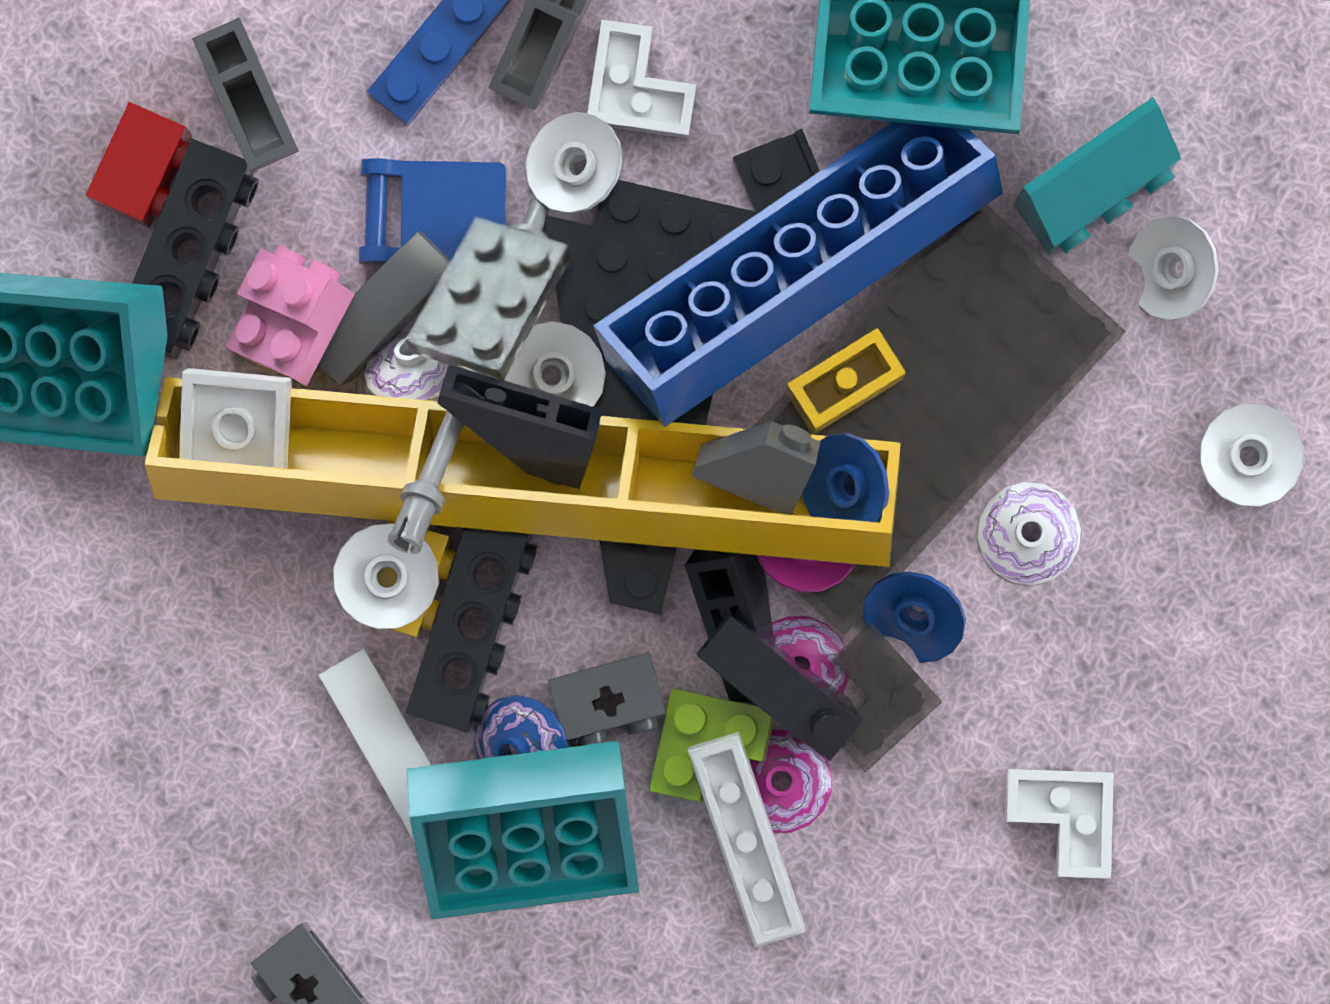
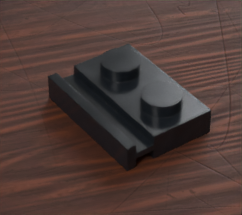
[732,128,820,214]

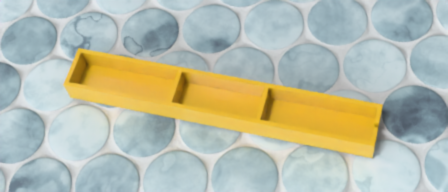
[144,377,901,567]

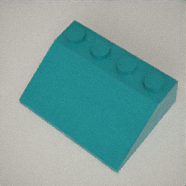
[809,0,1030,135]
[0,273,167,457]
[407,741,639,919]

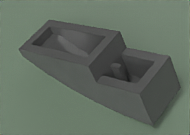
[488,0,592,110]
[192,18,299,173]
[318,231,458,387]

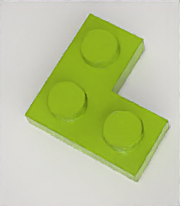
[649,688,774,803]

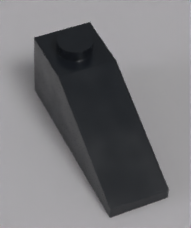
[437,364,603,490]
[684,549,775,703]
[696,613,863,761]

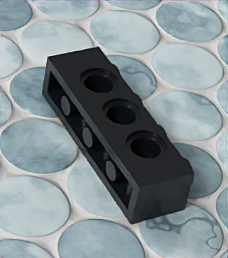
[132,138,259,360]
[405,528,538,733]

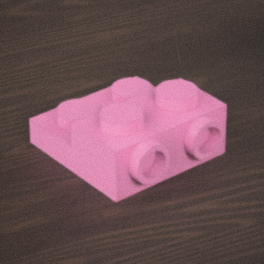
[225,245,355,386]

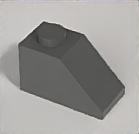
[691,421,820,515]

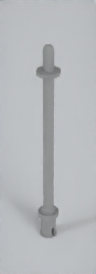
[387,197,550,554]

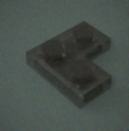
[831,624,942,773]

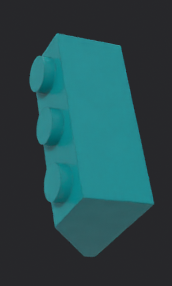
[1013,97,1182,255]

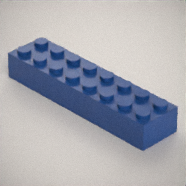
[593,122,1003,427]

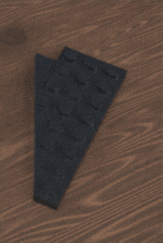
[544,180,756,615]

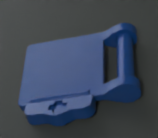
[359,158,506,294]

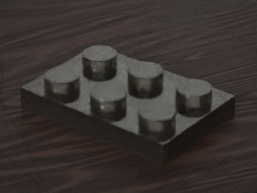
[405,217,572,380]

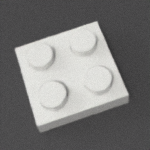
[179,368,292,469]

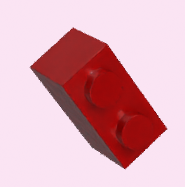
[85,102,192,229]

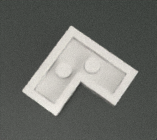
[587,19,696,139]
[1005,769,1114,879]

